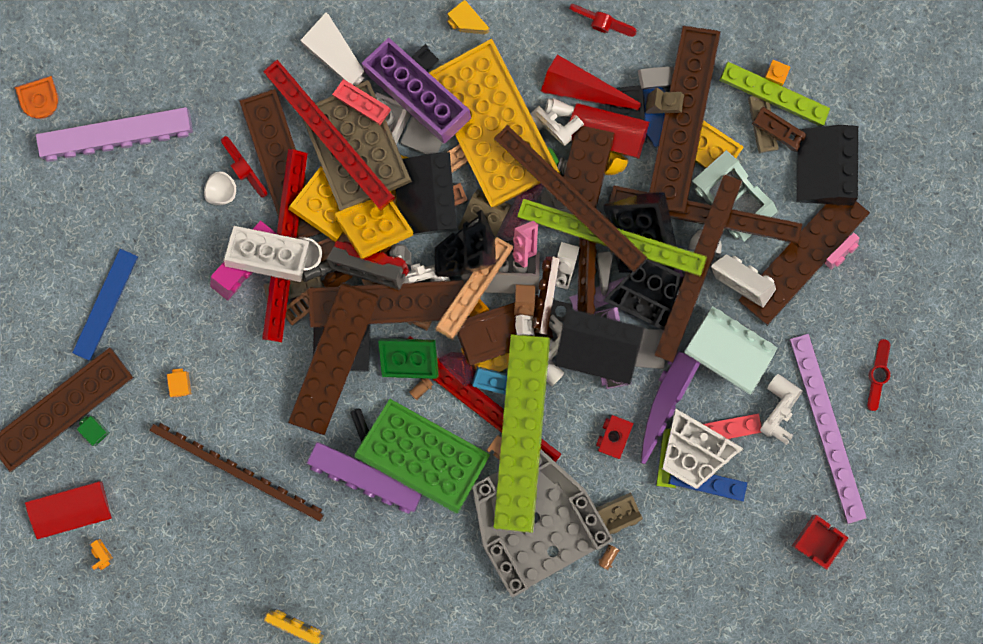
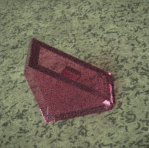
[439,352,476,387]

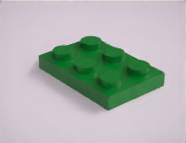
[378,338,439,379]

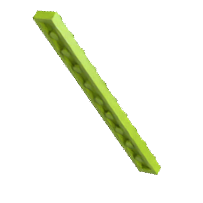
[517,199,707,277]

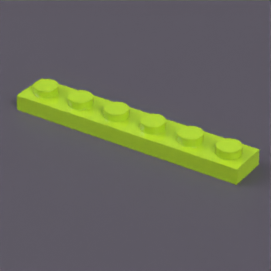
[719,62,830,127]

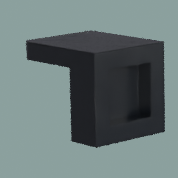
[411,44,439,72]

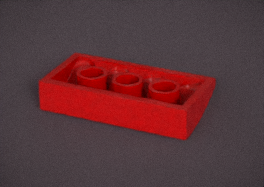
[569,103,650,159]
[25,481,112,539]

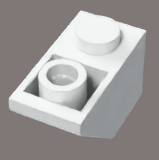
[555,242,580,290]

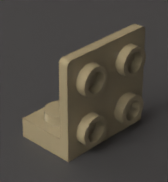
[458,189,511,238]

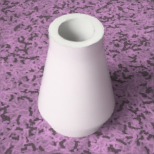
[545,98,574,117]

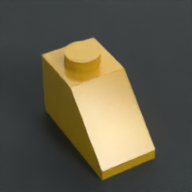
[447,0,489,34]

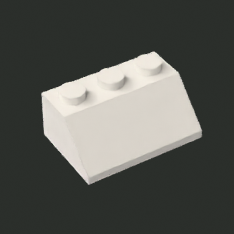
[711,254,776,308]

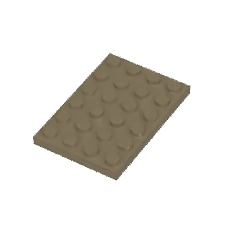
[303,80,412,211]

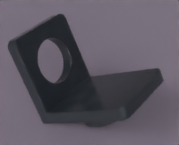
[550,298,572,322]

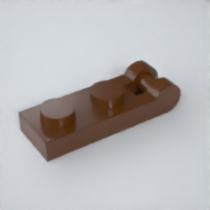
[752,107,806,152]

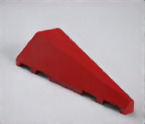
[541,54,641,110]

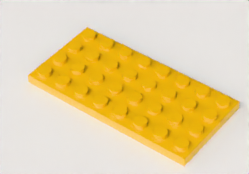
[429,39,560,208]

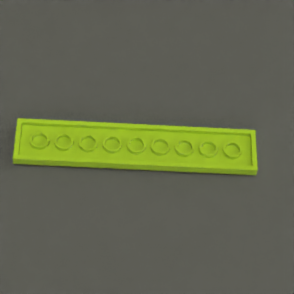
[494,335,550,532]

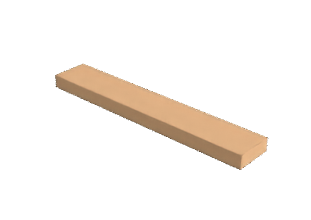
[436,237,513,340]

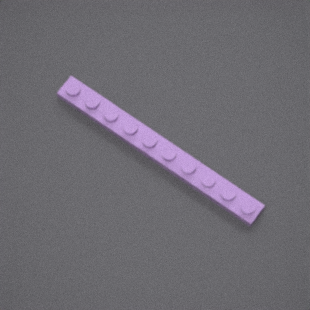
[790,334,867,524]

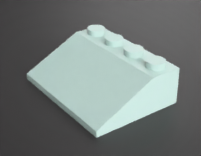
[684,306,777,395]

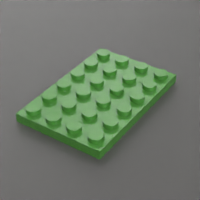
[354,399,491,514]

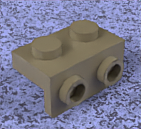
[596,492,643,534]

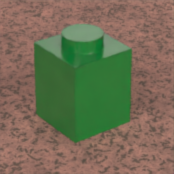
[77,416,110,446]

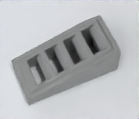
[597,252,612,296]

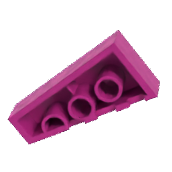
[210,220,277,301]

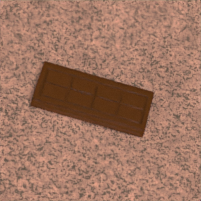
[457,295,554,366]

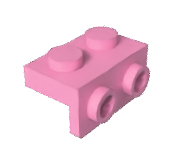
[513,221,538,268]
[825,233,859,270]

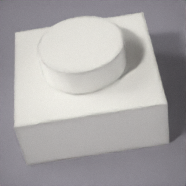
[515,315,534,336]

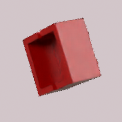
[792,514,849,570]

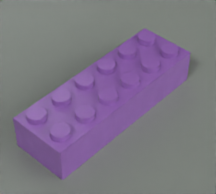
[361,37,471,144]
[307,442,422,514]

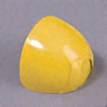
[605,152,628,175]

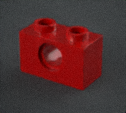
[596,415,634,459]

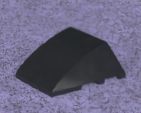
[434,210,496,277]
[603,259,680,330]

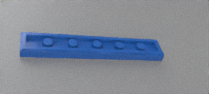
[72,249,138,361]

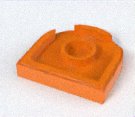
[15,76,59,119]

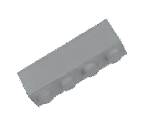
[462,252,540,294]

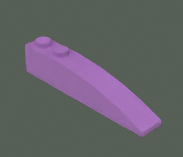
[640,351,700,464]

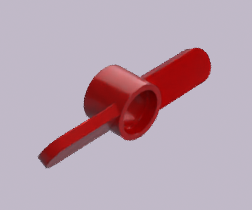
[569,4,637,37]
[221,136,267,198]
[867,339,891,411]

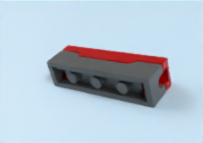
[327,241,409,290]

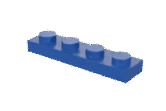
[668,474,748,502]

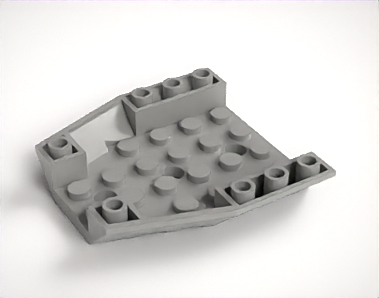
[472,449,614,598]

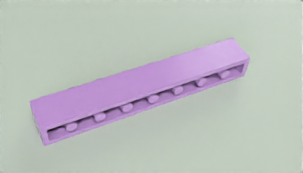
[36,107,193,162]

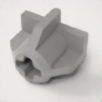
[385,244,412,265]

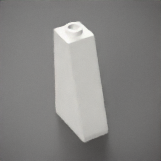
[301,13,365,86]

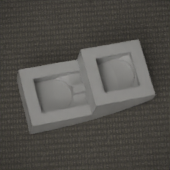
[638,67,674,89]

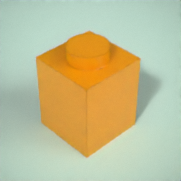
[764,60,790,86]
[167,368,192,398]

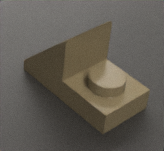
[645,88,684,114]

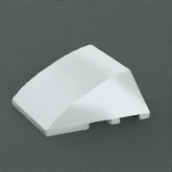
[663,409,743,489]

